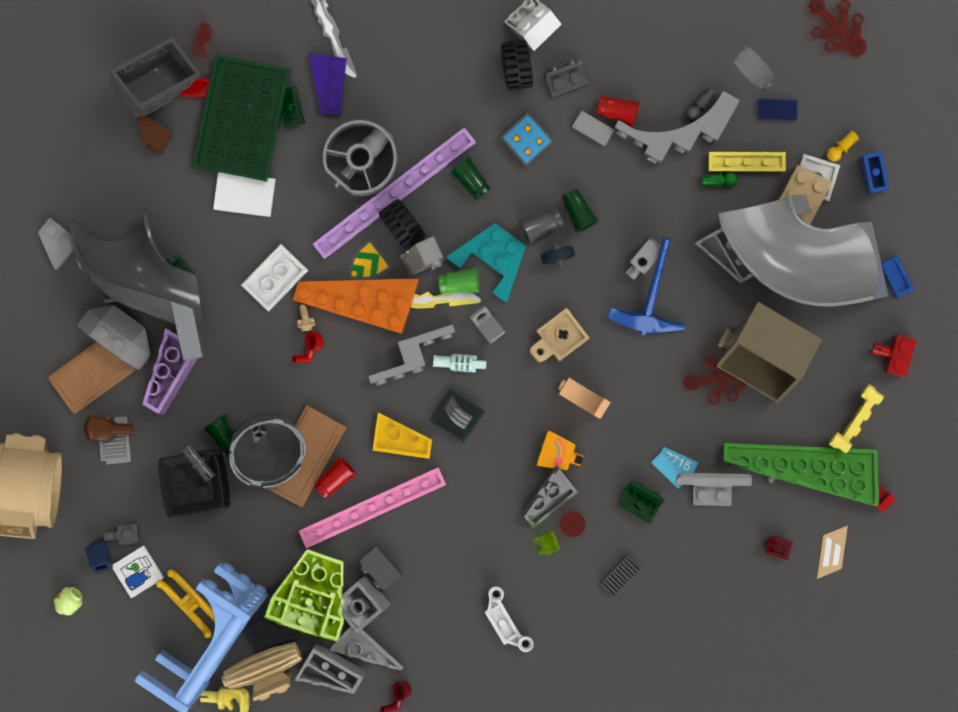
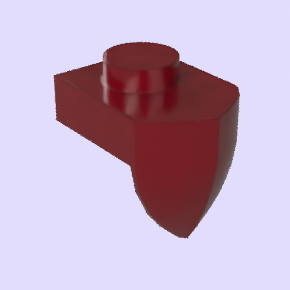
[764,535,793,560]

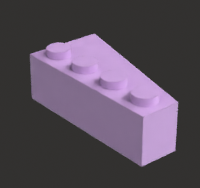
[143,328,198,415]

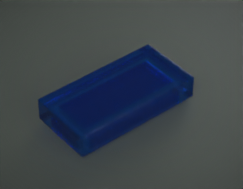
[758,99,798,120]

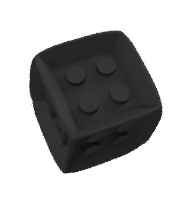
[158,448,230,518]

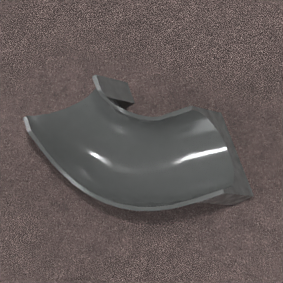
[70,208,206,360]

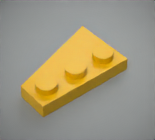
[373,412,432,459]

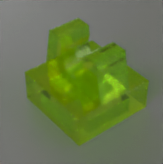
[534,531,560,556]

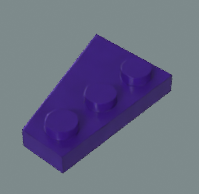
[309,54,347,116]

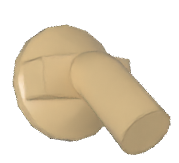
[297,304,316,331]

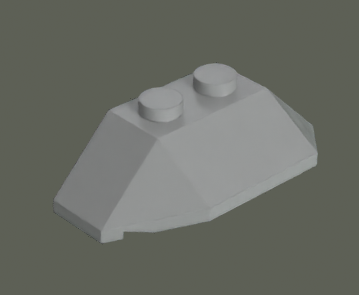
[77,305,151,370]

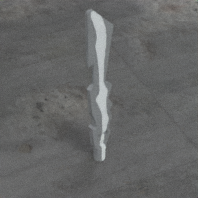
[311,0,358,78]

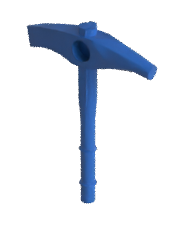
[607,237,685,335]

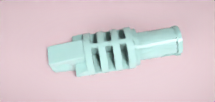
[433,354,486,373]

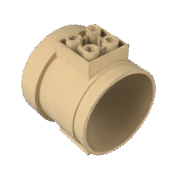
[0,433,62,539]

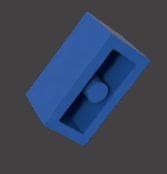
[859,151,890,195]

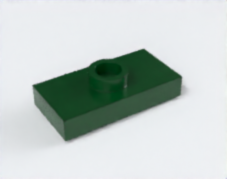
[282,86,305,129]

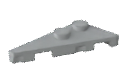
[329,626,404,671]

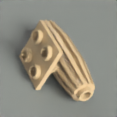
[221,642,302,701]

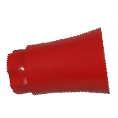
[597,96,640,127]
[314,456,357,498]

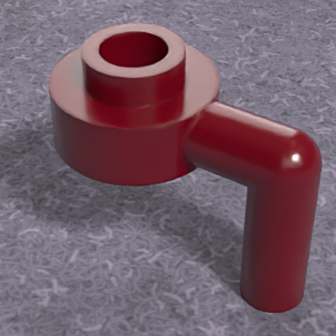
[380,681,411,712]

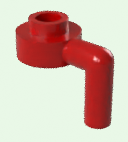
[291,332,323,363]

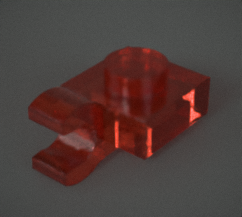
[193,22,213,59]

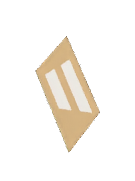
[817,525,848,579]

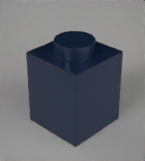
[85,541,113,573]

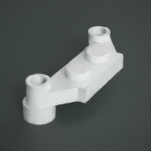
[484,586,533,652]

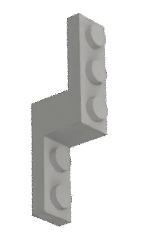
[368,324,455,386]

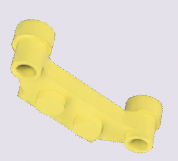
[829,384,884,453]

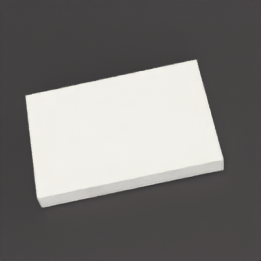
[213,172,276,217]
[241,244,309,312]

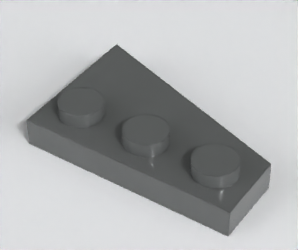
[521,465,578,528]

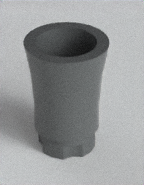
[519,209,563,244]

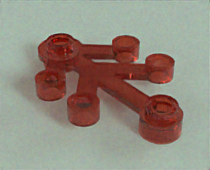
[808,0,867,56]
[683,355,746,405]

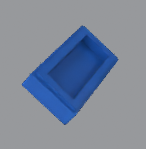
[881,256,915,298]

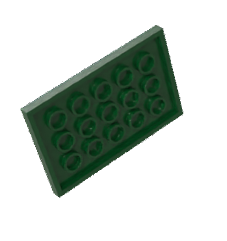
[192,54,291,182]

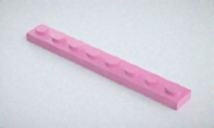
[299,467,446,548]

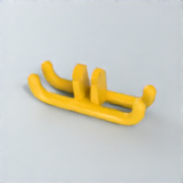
[156,570,215,638]

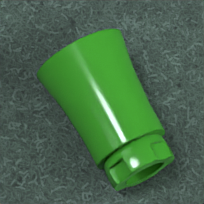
[438,266,480,294]

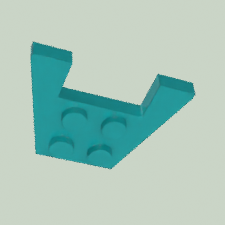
[446,223,526,303]

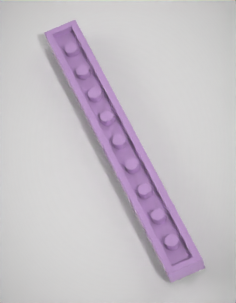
[313,127,476,259]

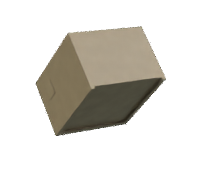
[716,302,822,403]

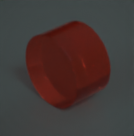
[560,511,585,537]

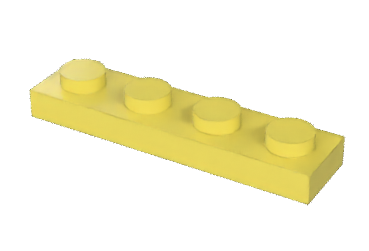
[708,152,786,172]

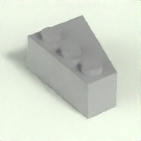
[695,227,754,283]
[400,236,444,277]
[294,643,366,694]

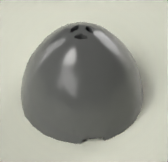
[229,413,306,488]

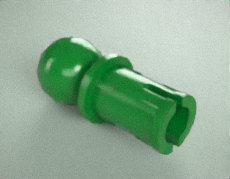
[701,173,738,188]

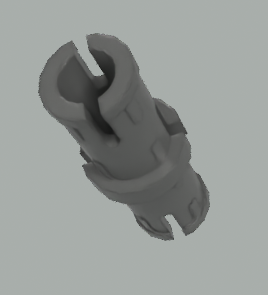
[182,444,215,483]

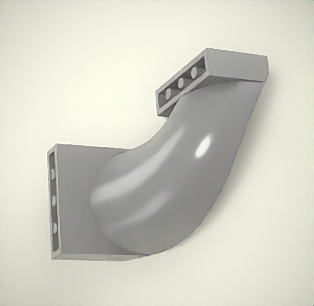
[718,194,888,307]

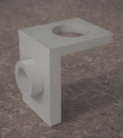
[470,306,505,344]

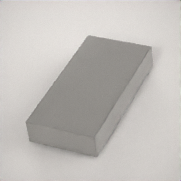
[572,111,614,147]

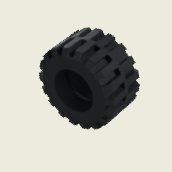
[501,40,533,91]
[379,199,426,251]

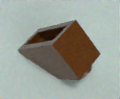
[138,116,174,154]

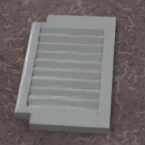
[99,416,132,465]

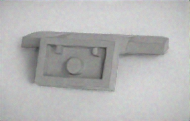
[675,473,752,506]

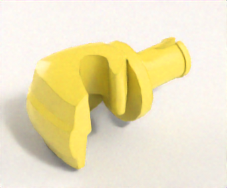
[200,686,250,712]

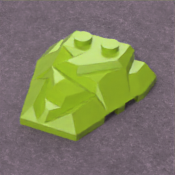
[264,549,344,642]

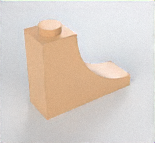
[558,378,611,419]

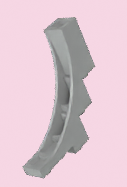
[614,91,740,164]

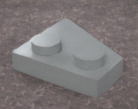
[38,218,74,271]

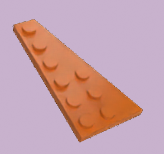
[293,279,420,334]

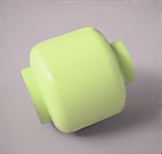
[54,587,82,616]

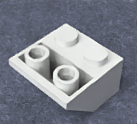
[504,0,562,51]

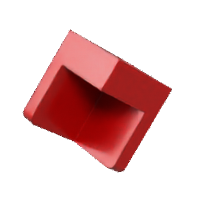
[874,484,896,513]

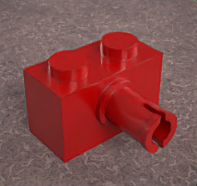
[871,335,917,377]

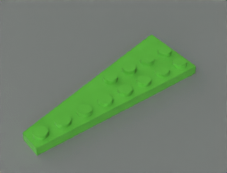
[723,443,879,506]

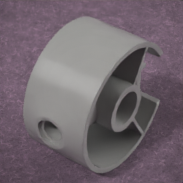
[323,120,398,197]

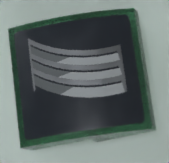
[430,389,485,443]

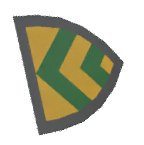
[347,237,394,280]

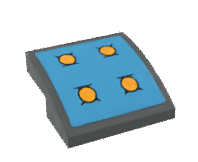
[498,111,554,167]

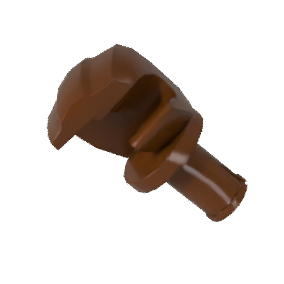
[84,415,134,441]

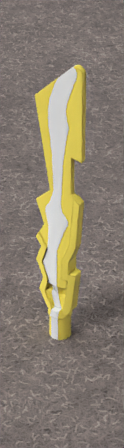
[411,292,481,309]

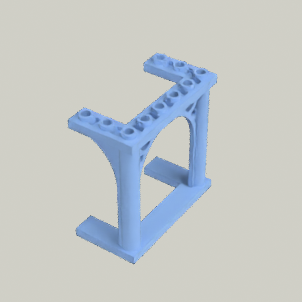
[135,562,269,712]

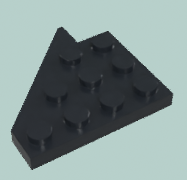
[246,579,300,652]

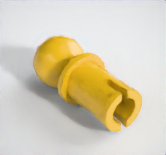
[827,130,860,162]

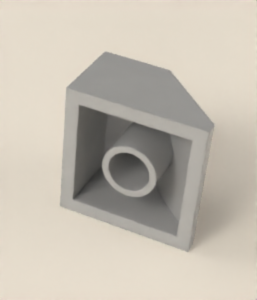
[342,575,391,633]

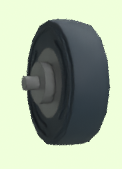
[540,244,575,267]

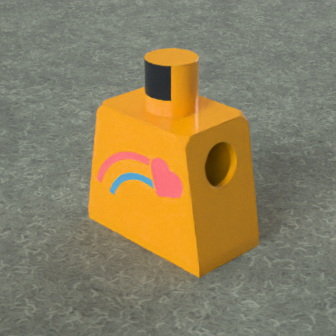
[536,430,584,470]

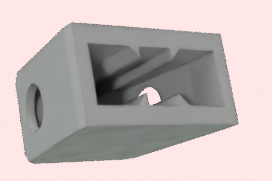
[626,237,661,280]

